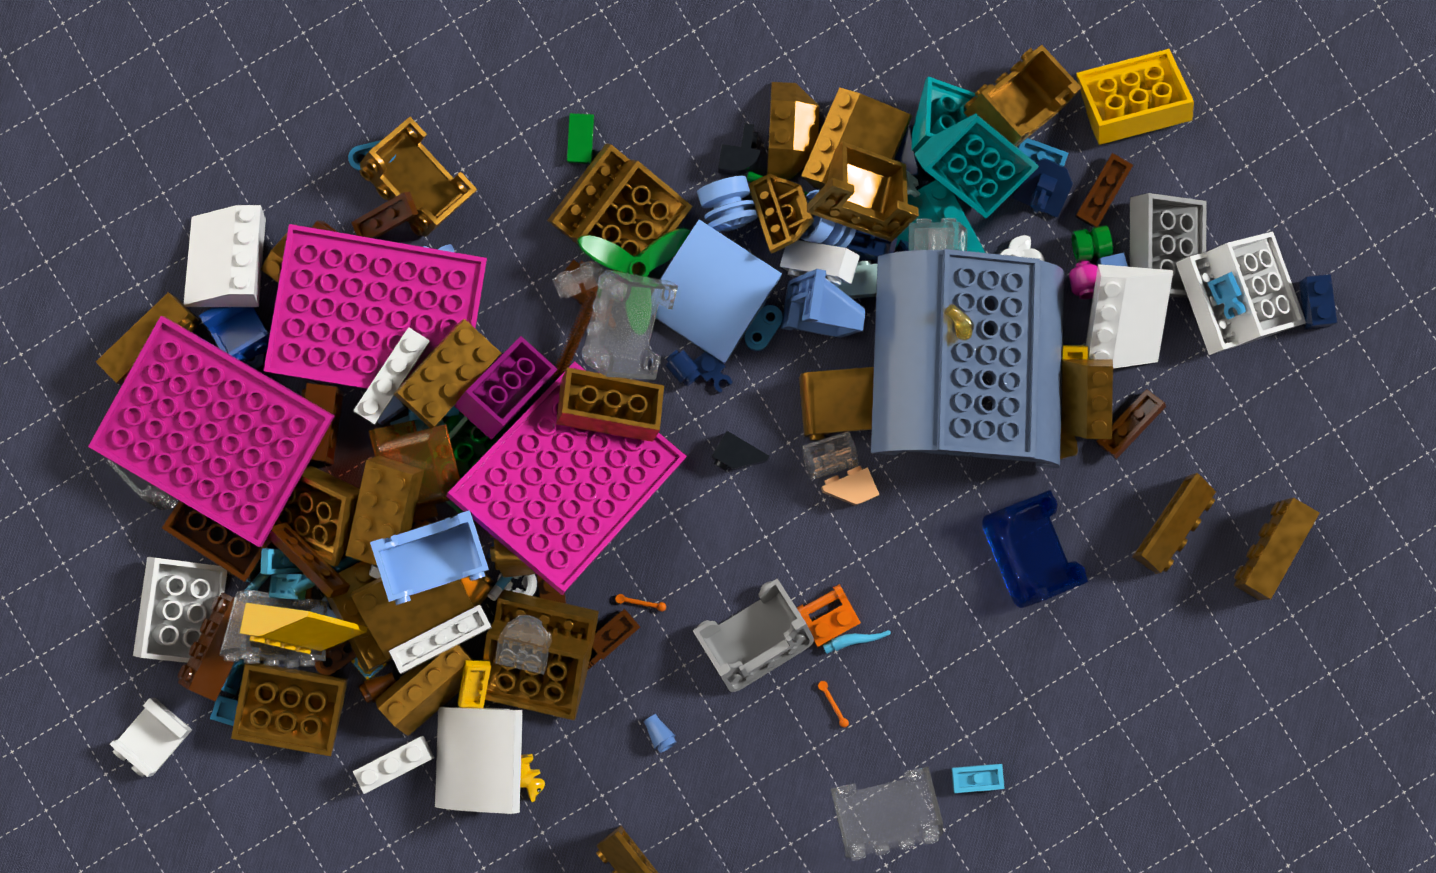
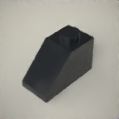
[712,431,769,471]

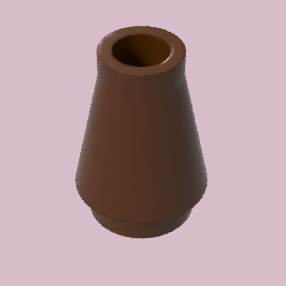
[358,673,396,703]

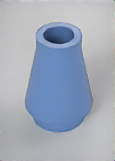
[644,714,677,753]

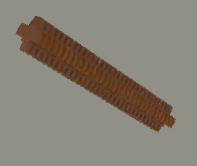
[550,289,602,381]

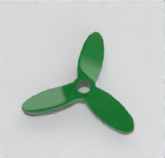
[577,228,691,335]

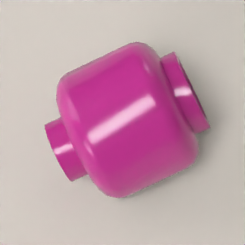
[1069,261,1098,299]

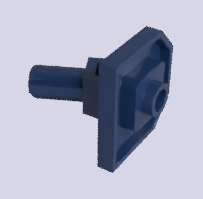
[1013,158,1073,218]

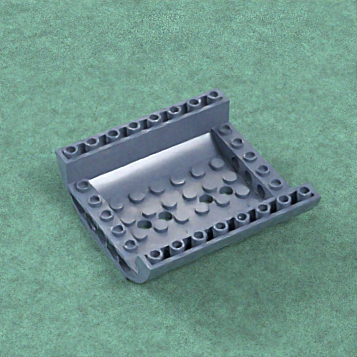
[871,249,1064,468]

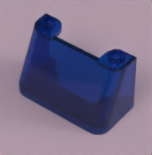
[982,490,1089,608]

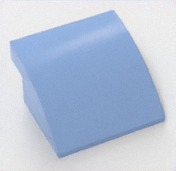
[651,220,782,364]

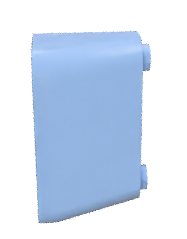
[370,510,489,605]

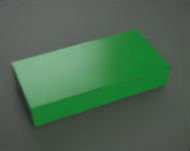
[567,113,594,164]

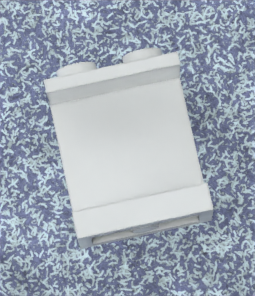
[109,698,192,777]

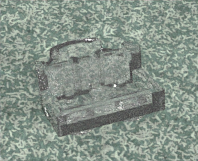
[495,615,552,674]

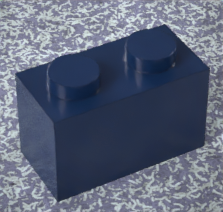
[1299,274,1337,329]

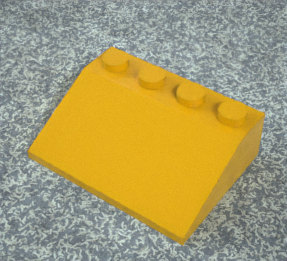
[1076,49,1194,145]
[240,603,368,654]

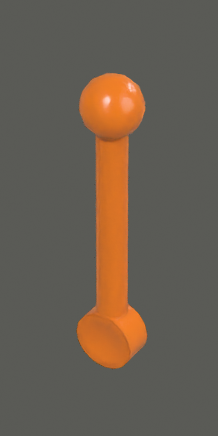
[615,594,666,612]
[818,681,849,728]

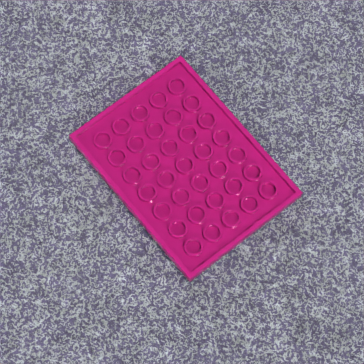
[264,224,487,389]
[88,316,335,547]
[446,361,687,595]

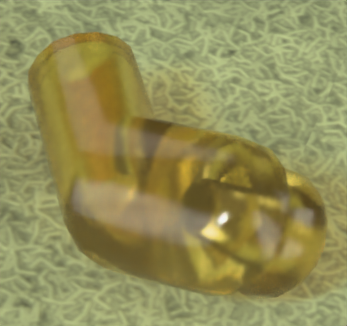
[944,304,972,340]

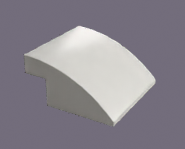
[1176,232,1306,355]
[435,707,522,814]

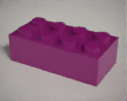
[454,336,557,440]

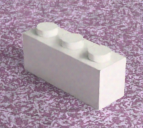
[779,240,860,286]
[353,736,435,794]

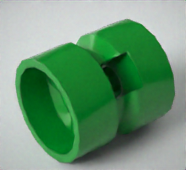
[1071,225,1113,262]

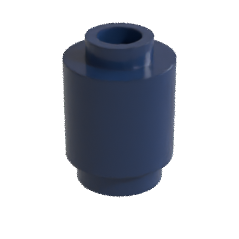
[666,350,701,387]

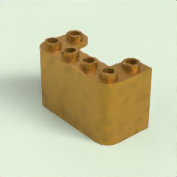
[964,45,1082,147]

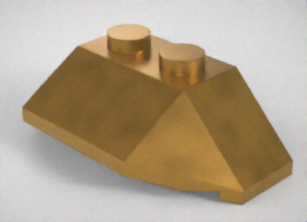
[767,82,820,179]
[748,173,814,254]

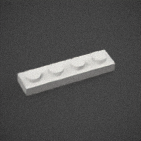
[353,327,430,425]
[389,605,492,674]

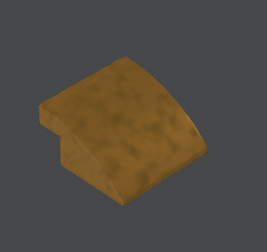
[547,144,693,279]
[483,590,599,720]

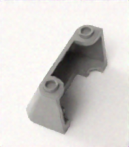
[693,579,814,692]

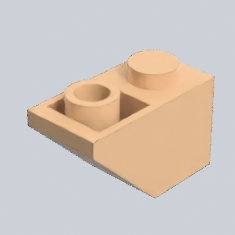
[821,466,879,506]

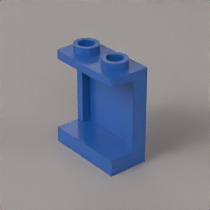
[199,307,270,364]

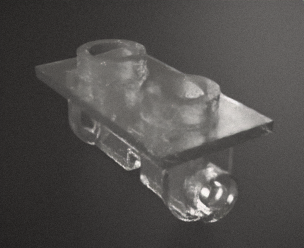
[552,261,606,299]

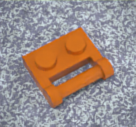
[796,584,861,647]

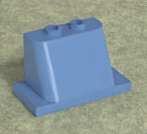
[781,269,865,338]

